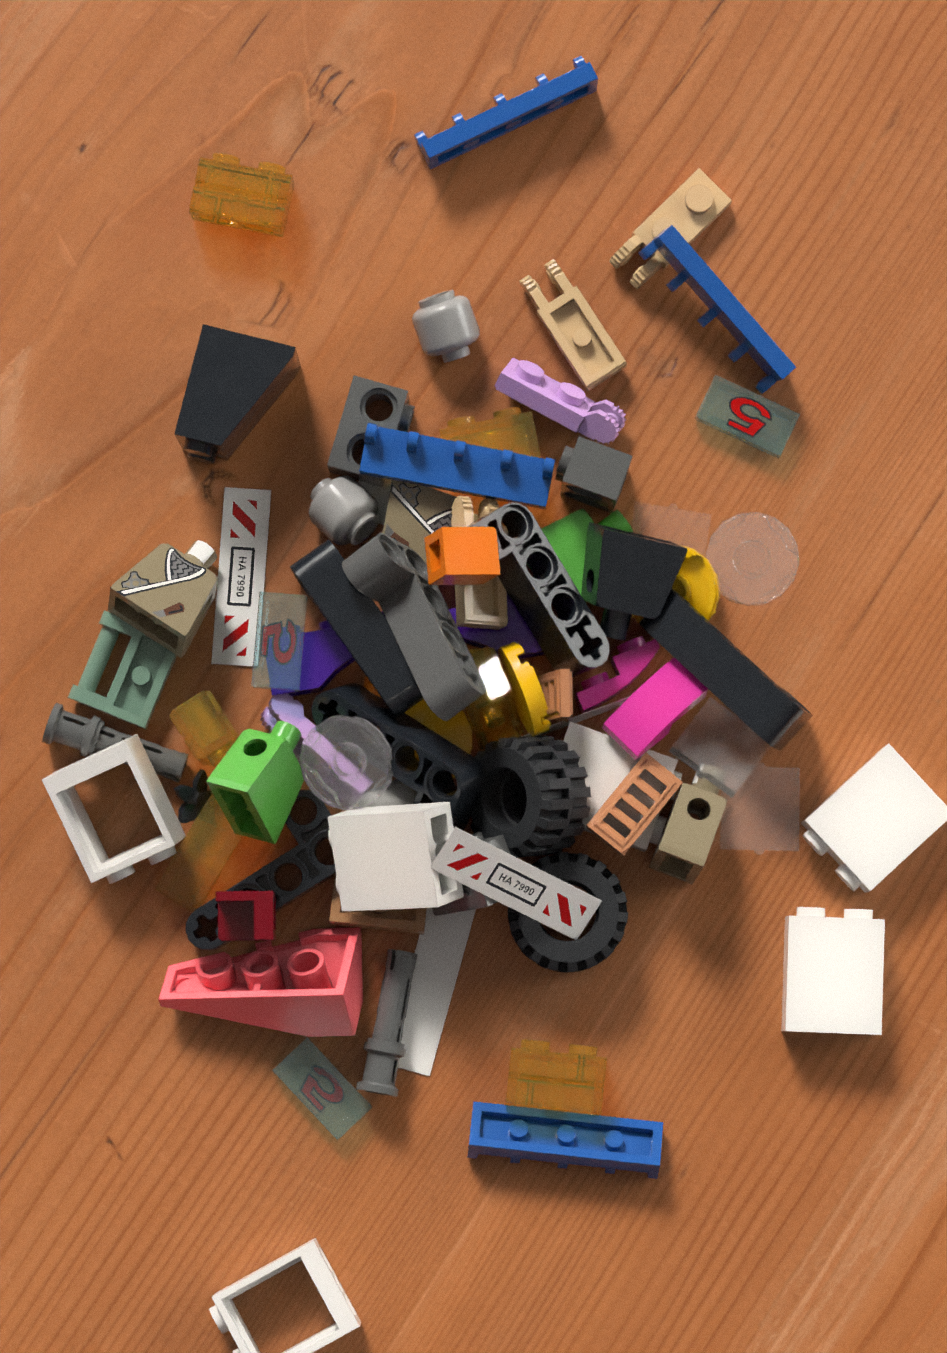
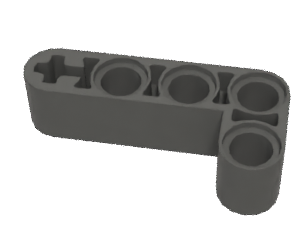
[342,532,486,721]

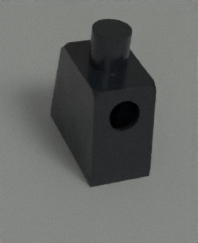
[581,522,687,640]

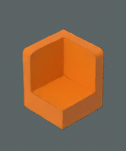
[424,527,500,585]

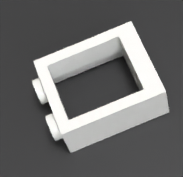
[42,734,186,884]
[209,1238,361,1353]

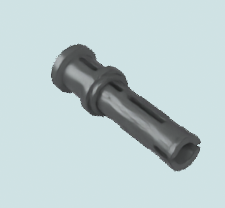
[42,703,189,783]
[356,949,418,1097]

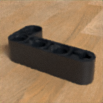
[467,502,609,677]
[290,539,424,718]
[639,588,813,751]
[312,683,485,831]
[186,789,336,950]

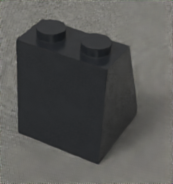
[174,324,300,464]

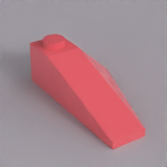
[158,927,363,1037]

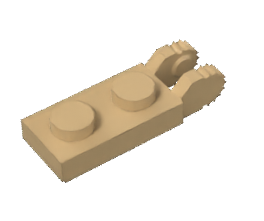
[609,168,732,289]
[520,259,627,392]
[451,496,508,630]

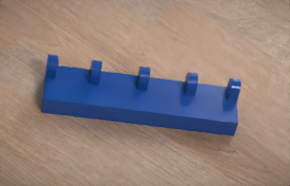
[414,56,598,170]
[638,225,796,394]
[359,423,555,510]
[467,1101,663,1179]

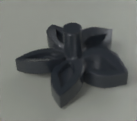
[173,769,217,824]

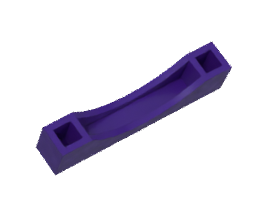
[266,592,545,697]

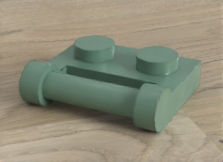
[67,610,177,729]

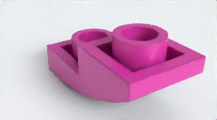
[575,636,660,714]
[602,658,708,761]

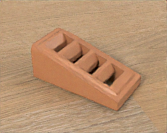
[537,669,573,725]
[586,753,683,857]

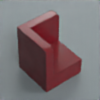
[215,891,276,941]

